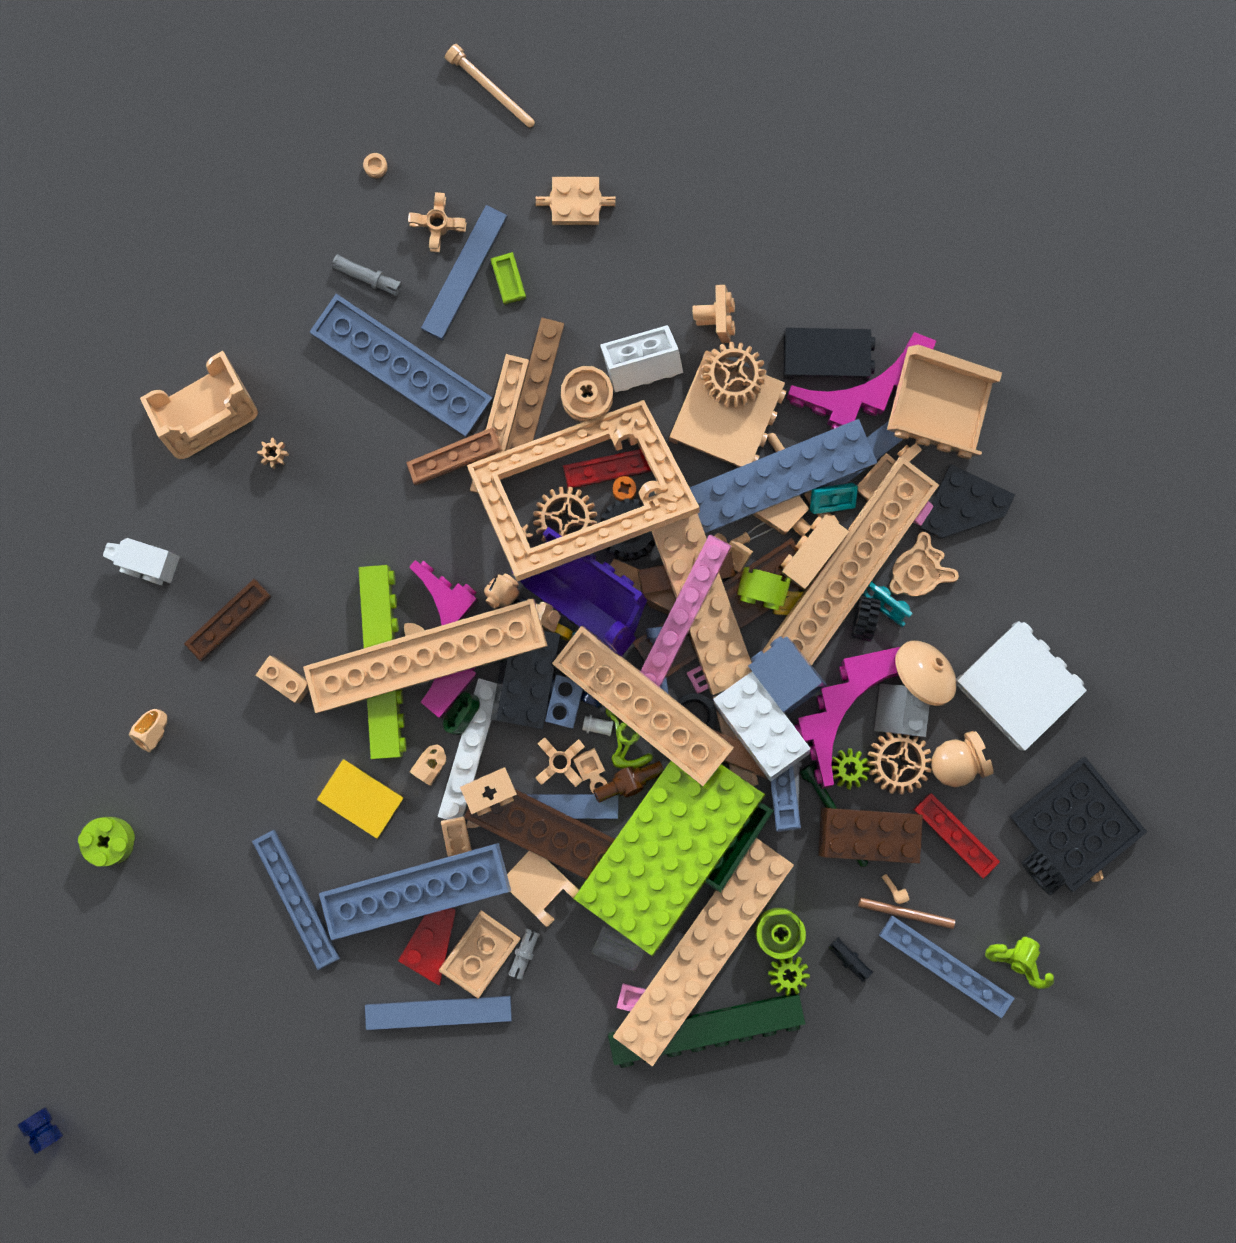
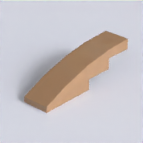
[611,559,676,615]

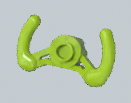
[606,708,653,769]
[985,937,1054,989]

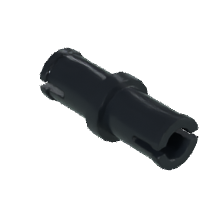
[828,937,873,983]

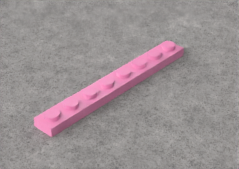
[640,535,732,687]

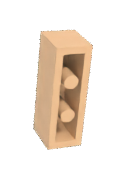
[781,514,849,590]

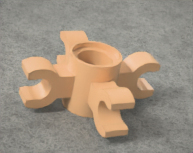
[408,192,467,253]
[535,737,585,787]

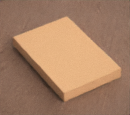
[439,910,521,998]

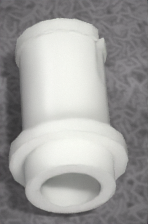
[582,715,613,736]

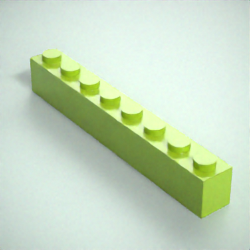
[359,565,406,759]

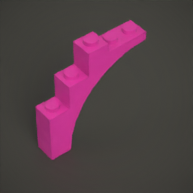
[786,332,936,429]
[409,560,478,718]
[794,647,900,789]

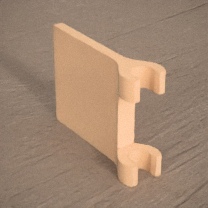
[507,851,579,927]

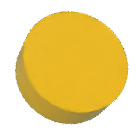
[554,623,573,641]

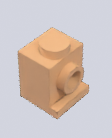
[527,599,561,633]

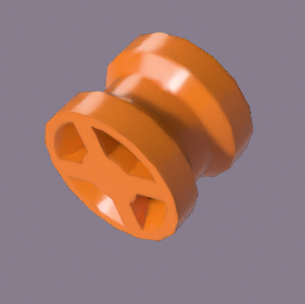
[613,476,636,501]

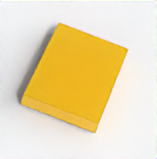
[317,759,404,839]

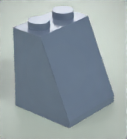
[748,636,827,714]

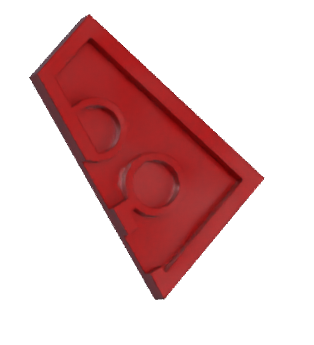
[398,907,457,986]

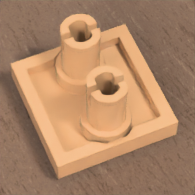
[693,285,735,343]

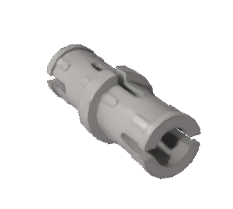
[508,928,540,980]

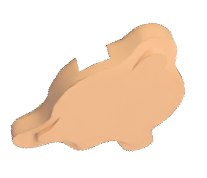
[889,532,959,596]

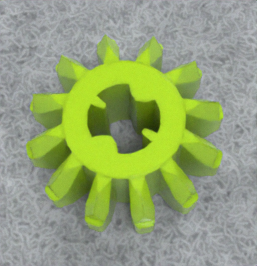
[832,748,870,789]
[768,956,810,996]

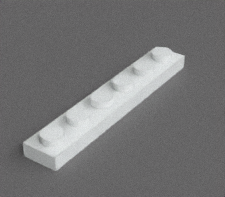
[438,678,497,820]

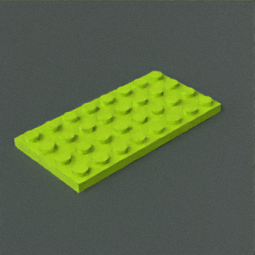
[573,761,765,956]

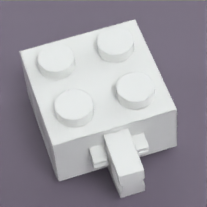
[103,538,180,585]

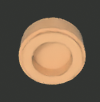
[363,153,388,178]

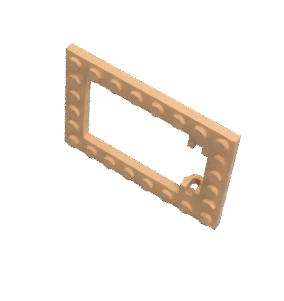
[467,400,700,582]

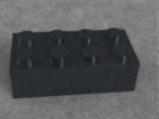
[490,631,560,729]

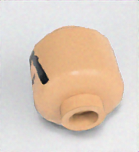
[484,574,520,609]

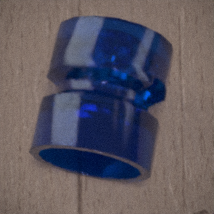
[17,1107,63,1154]

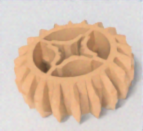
[701,342,766,407]
[533,487,597,542]
[867,732,932,795]

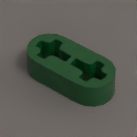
[443,692,480,735]

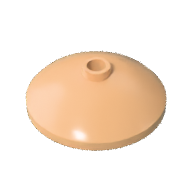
[895,641,956,706]

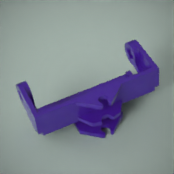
[511,527,647,656]

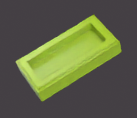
[490,252,526,305]

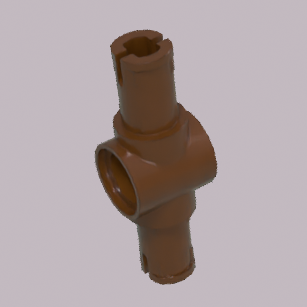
[593,761,664,803]

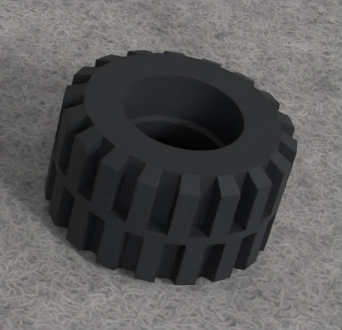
[599,498,656,561]

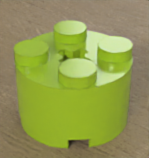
[737,566,791,610]
[78,817,135,866]
[755,908,806,959]

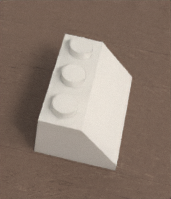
[600,325,683,392]

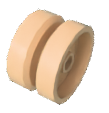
[561,366,613,423]

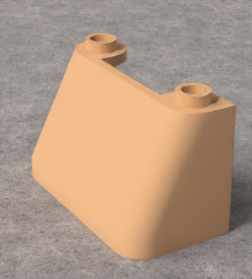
[140,351,258,459]

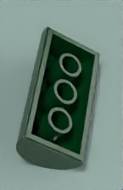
[705,802,774,893]

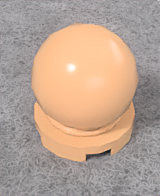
[931,731,994,787]

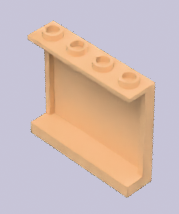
[887,345,1002,459]
[669,350,787,467]

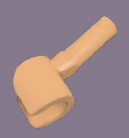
[882,874,909,904]

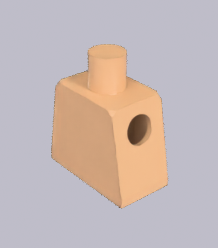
[753,496,811,537]

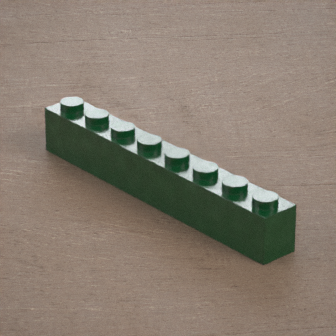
[608,993,805,1068]

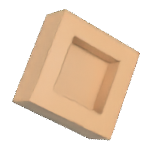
[897,443,922,462]

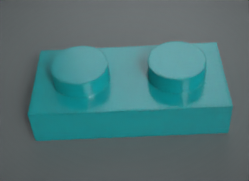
[810,483,858,514]

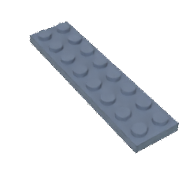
[310,294,493,438]
[690,419,877,534]
[319,843,511,940]

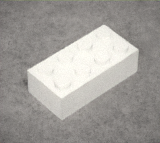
[713,672,810,782]

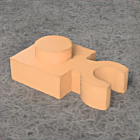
[714,533,753,572]
[573,748,608,794]

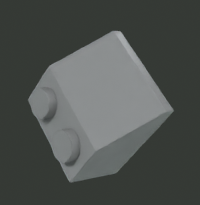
[874,684,930,737]

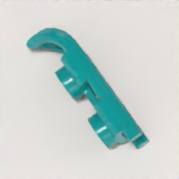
[862,581,913,628]

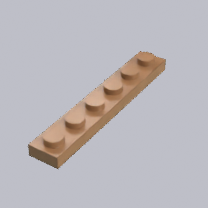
[506,317,564,451]

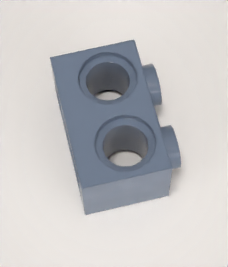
[545,675,583,729]

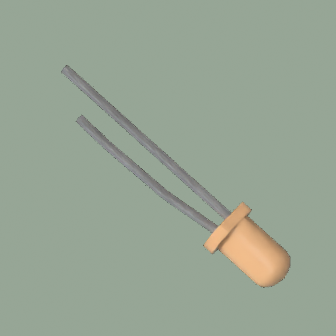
[735,522,774,544]

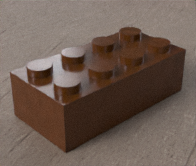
[818,807,923,864]

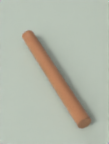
[859,898,955,929]

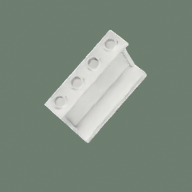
[956,621,1087,751]

